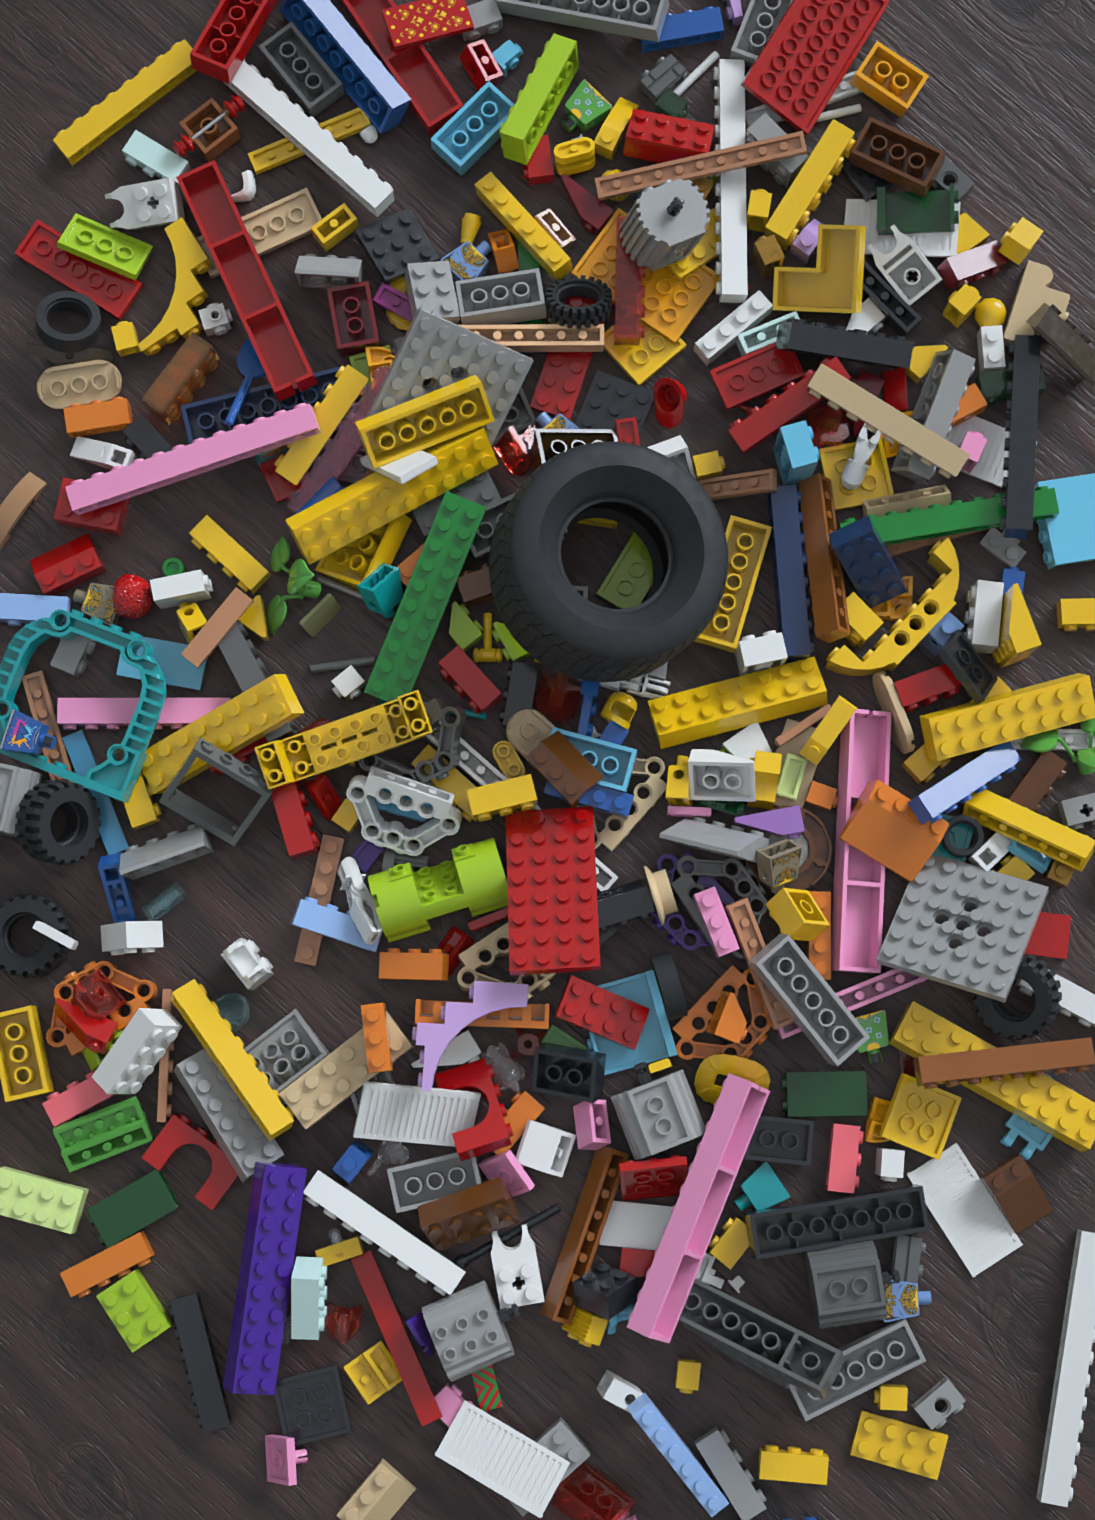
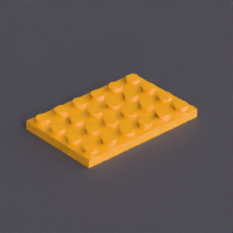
[571,208,719,345]

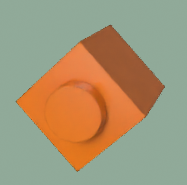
[804,781,838,812]

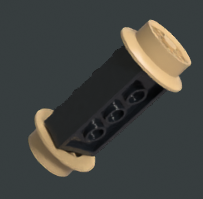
[597,866,678,932]

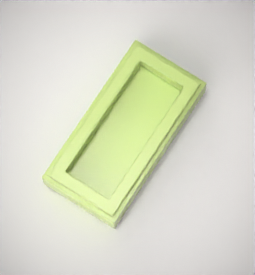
[776,753,808,801]

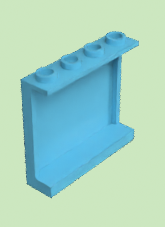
[1034,473,1095,570]
[583,970,678,1076]

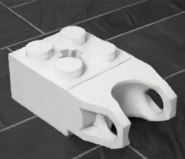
[105,178,185,230]
[867,225,943,306]
[221,938,274,991]
[491,1224,545,1309]

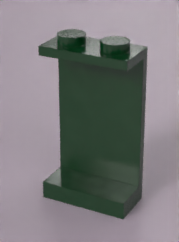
[877,183,959,235]
[781,1071,868,1117]
[87,1169,181,1248]

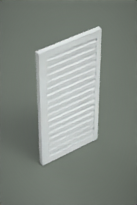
[844,199,961,258]
[946,416,1037,488]
[353,1081,481,1147]
[907,1143,1023,1277]
[435,1400,570,1518]

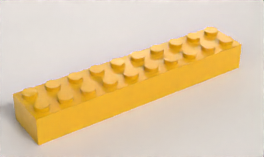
[285,426,498,565]
[889,1001,1095,1152]

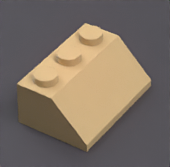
[336,1458,416,1520]

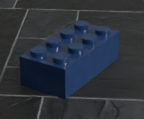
[829,515,907,608]

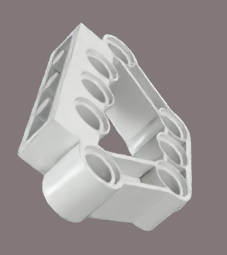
[346,766,462,856]

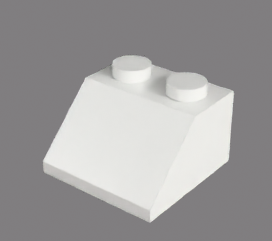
[647,435,696,479]

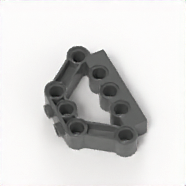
[358,697,467,786]
[670,856,767,959]

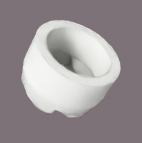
[360,125,378,143]

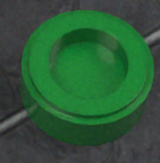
[162,558,185,577]

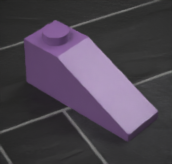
[733,805,805,840]

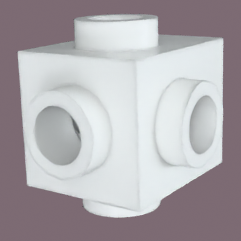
[198,303,233,336]

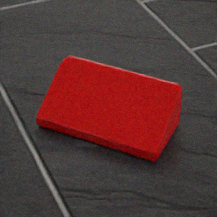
[882,369,908,412]
[437,926,474,976]

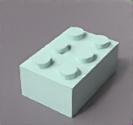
[291,1257,327,1340]

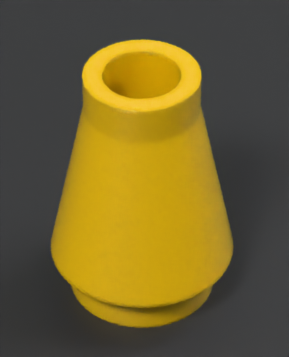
[460,213,482,245]

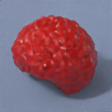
[112,574,153,619]

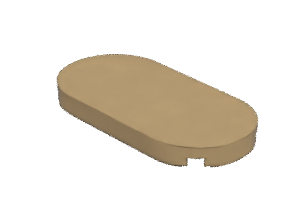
[37,360,122,409]
[872,671,915,754]
[506,709,556,759]

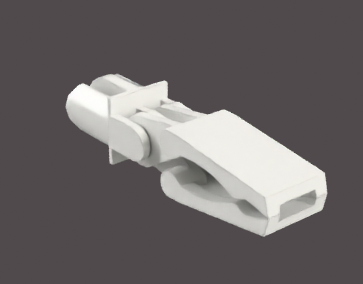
[841,423,881,490]
[578,674,671,699]
[337,856,383,944]

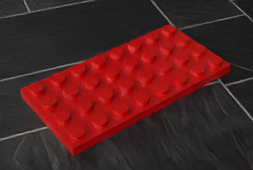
[740,0,889,136]
[506,806,601,975]

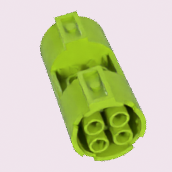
[368,837,508,942]

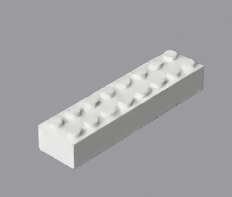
[304,1170,466,1296]

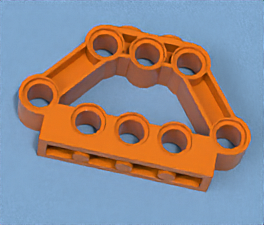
[46,961,158,1056]
[672,965,771,1060]

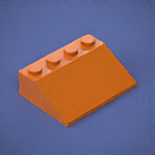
[839,779,949,882]

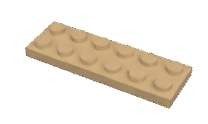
[197,187,322,279]

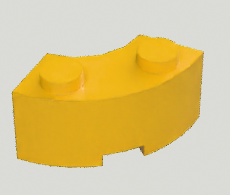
[747,751,782,809]

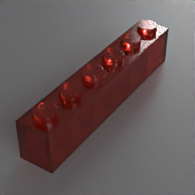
[614,216,646,346]

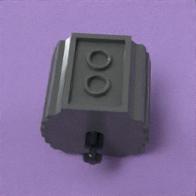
[804,1240,900,1329]

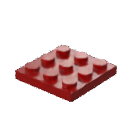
[619,1155,688,1201]

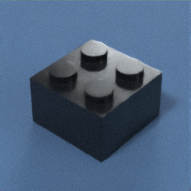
[573,1263,637,1320]

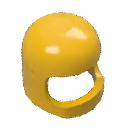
[600,691,637,730]

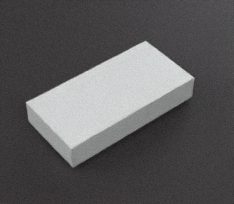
[32,921,79,950]

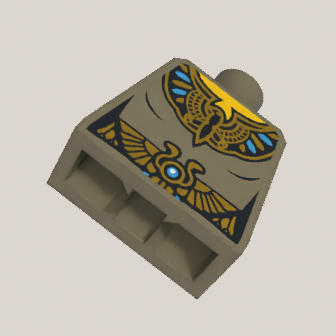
[73,583,120,627]
[756,838,803,894]

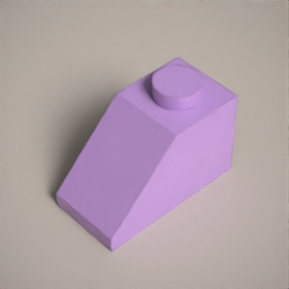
[790,219,823,264]

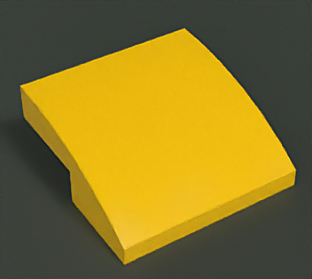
[343,1341,402,1405]

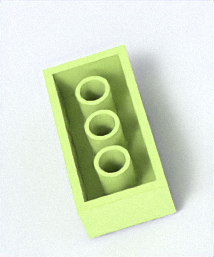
[0,1166,89,1234]

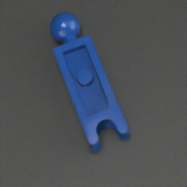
[578,680,601,737]

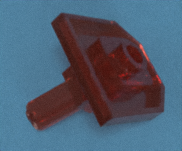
[807,404,850,446]
[494,425,538,477]
[533,672,581,723]
[73,968,127,1020]

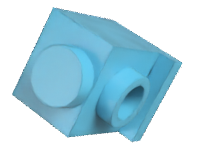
[492,39,523,78]

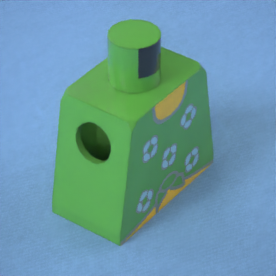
[562,79,612,132]
[855,1010,889,1064]

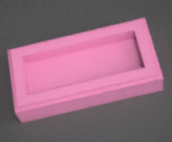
[667,806,711,819]

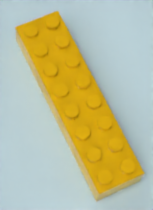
[648,657,827,749]
[919,673,1095,761]
[142,674,304,794]

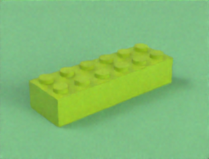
[499,34,579,165]

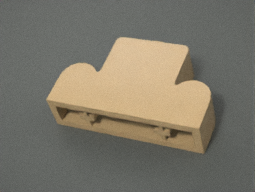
[1003,260,1070,347]

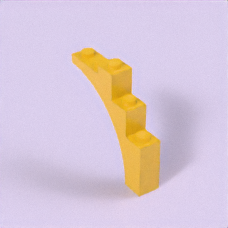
[137,217,213,356]

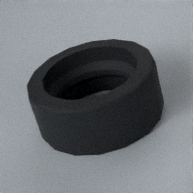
[941,815,984,858]

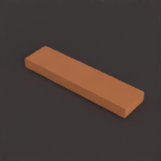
[698,469,777,501]
[181,587,254,669]

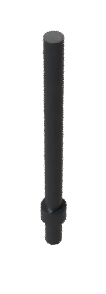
[453,1203,561,1269]

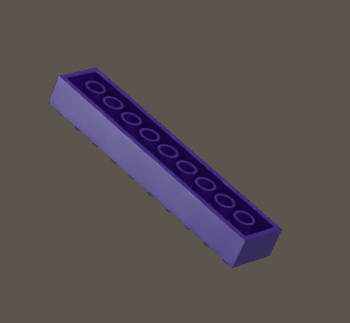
[223,1162,307,1395]

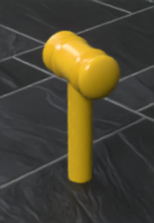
[473,613,503,663]

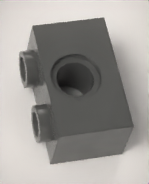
[930,156,975,202]

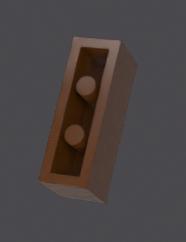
[1007,751,1067,813]

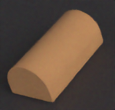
[534,208,576,252]

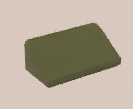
[299,593,342,637]

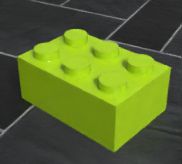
[96,1269,174,1353]

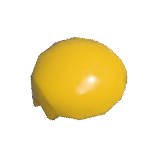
[974,298,1007,327]

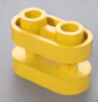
[554,137,596,176]
[493,741,525,779]

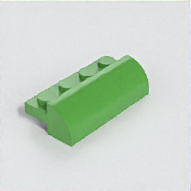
[53,1096,153,1172]

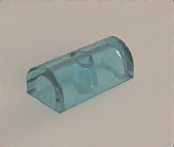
[141,881,188,921]

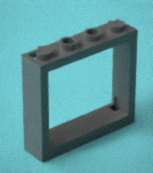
[159,737,274,846]

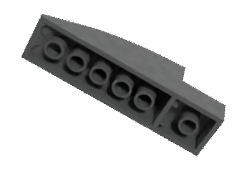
[678,1279,845,1400]

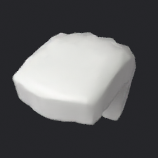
[231,170,256,203]

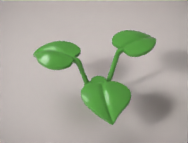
[267,537,321,634]
[1021,718,1095,775]

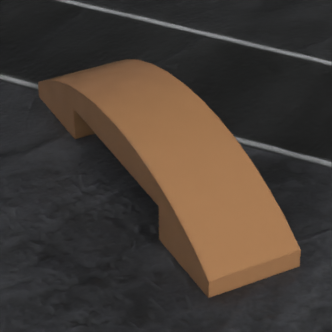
[0,472,48,550]

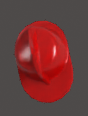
[654,377,687,428]

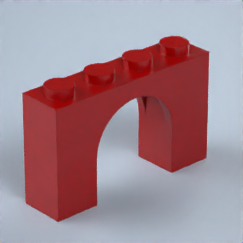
[435,1058,514,1161]
[142,1113,239,1210]

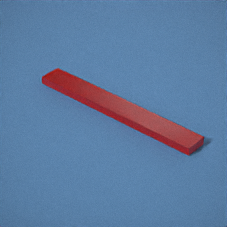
[350,1250,443,1427]

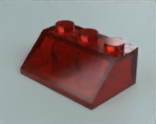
[552,1462,636,1520]

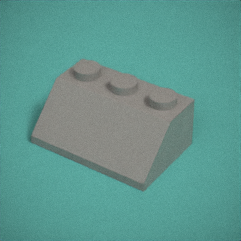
[295,254,364,289]

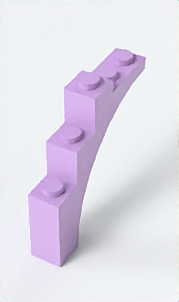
[412,981,529,1092]

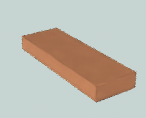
[774,704,831,748]

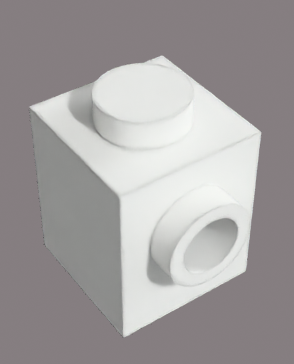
[331,665,366,701]

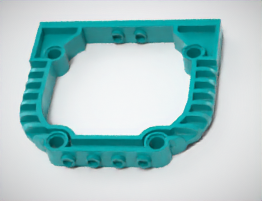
[0,609,167,803]

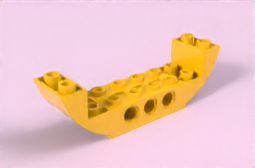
[825,537,959,676]
[254,690,433,790]

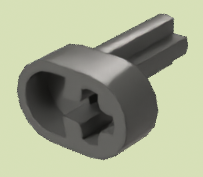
[382,847,429,871]

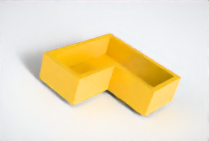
[772,224,866,313]

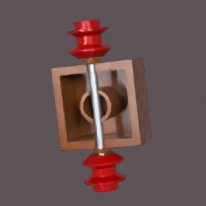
[172,95,245,162]

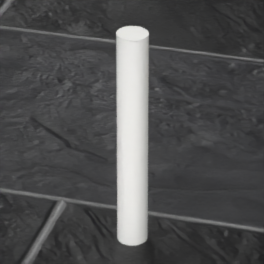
[670,51,720,100]
[816,104,862,123]

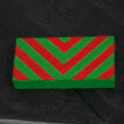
[471,1364,503,1412]

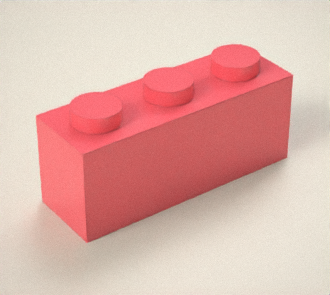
[42,1070,117,1127]
[825,1123,863,1193]

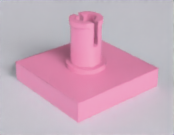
[478,1150,535,1197]
[265,1434,308,1486]

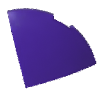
[406,1310,434,1357]

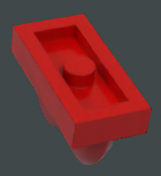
[303,774,342,820]

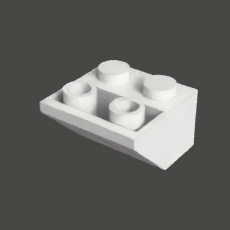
[516,1119,576,1177]

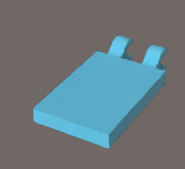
[1000,1074,1054,1160]

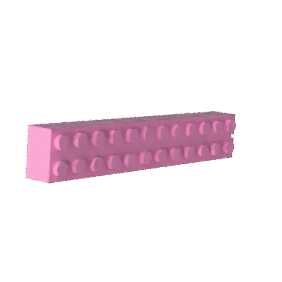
[831,709,892,974]
[627,1073,770,1343]

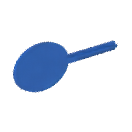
[224,338,266,427]

